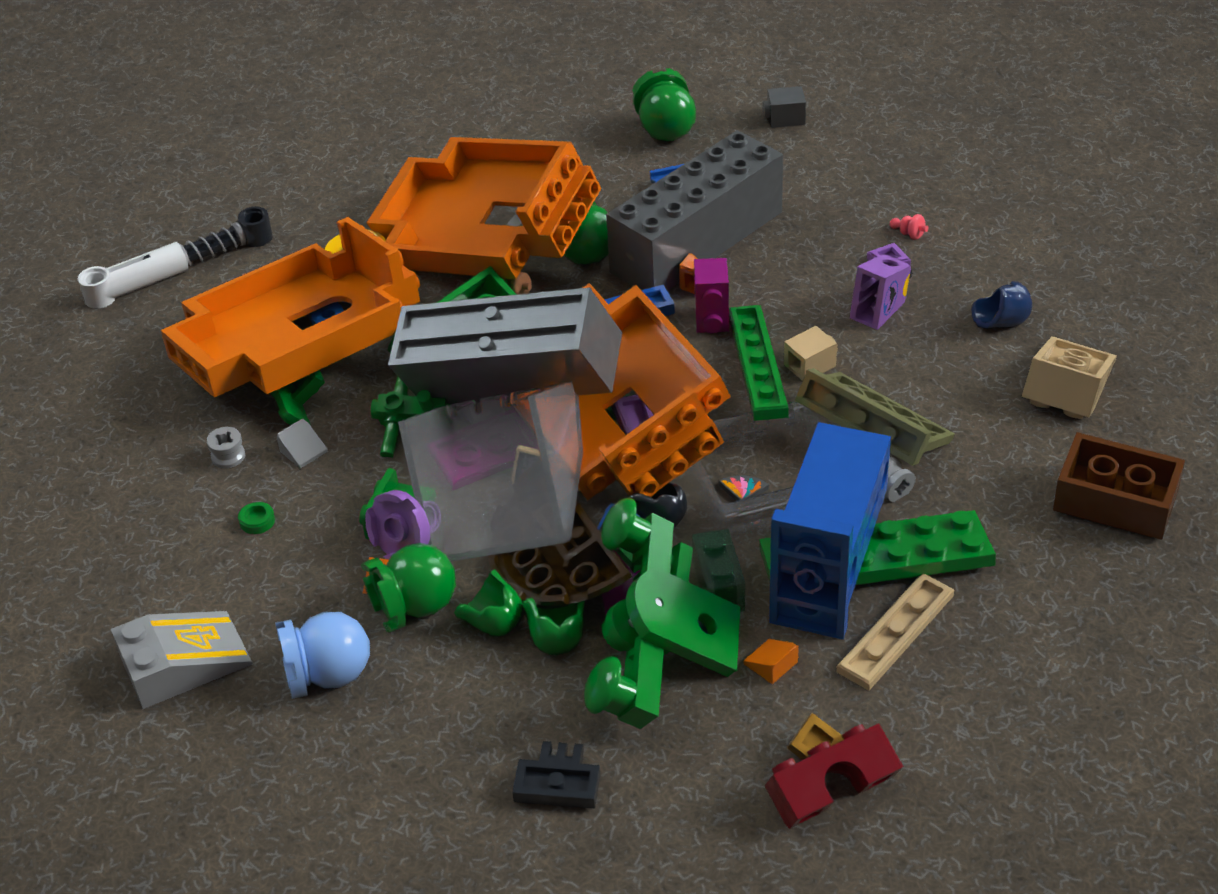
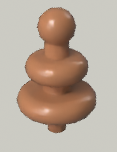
[502,272,532,295]

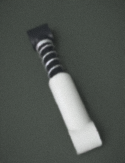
[78,206,273,308]

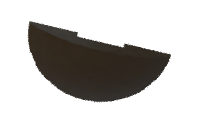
[488,458,633,606]

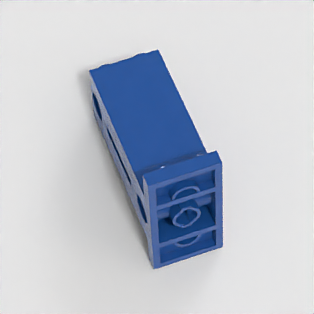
[769,422,891,640]

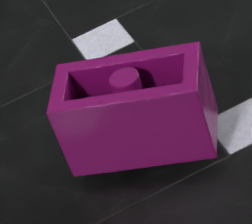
[694,258,729,333]

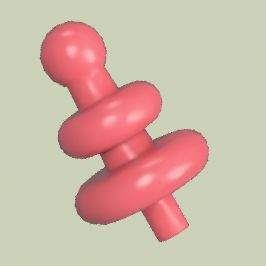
[890,214,928,240]

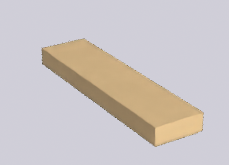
[837,574,954,691]

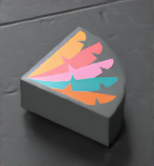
[719,475,769,505]

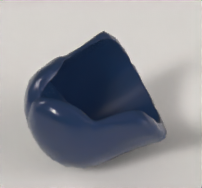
[971,281,1032,329]

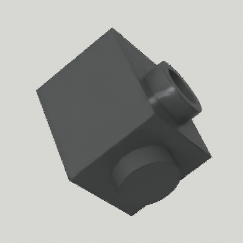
[762,86,806,128]

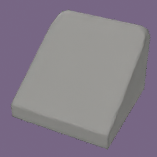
[277,419,328,469]

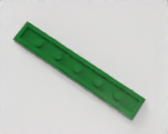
[729,305,789,421]

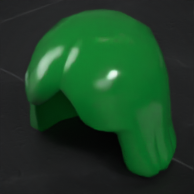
[454,569,523,637]
[523,598,585,655]

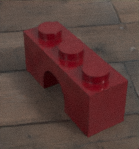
[764,723,904,829]

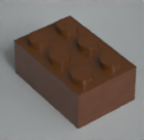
[1053,432,1186,540]

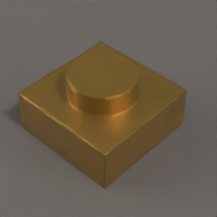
[787,713,843,760]

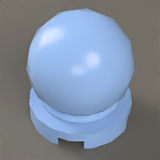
[276,612,370,699]

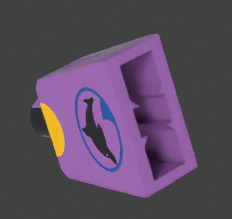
[850,255,912,330]

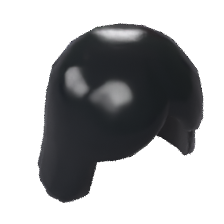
[629,482,687,529]

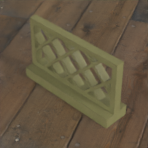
[795,368,955,466]

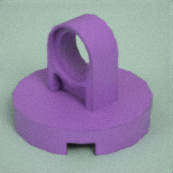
[365,490,437,559]

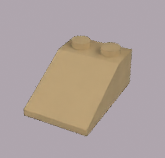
[1022,336,1117,419]

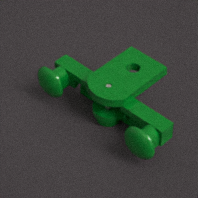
[584,498,740,729]

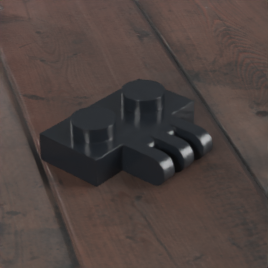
[512,741,600,809]

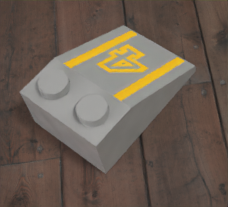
[111,611,253,709]

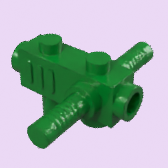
[371,376,455,458]

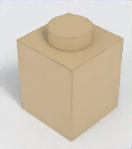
[784,326,838,381]

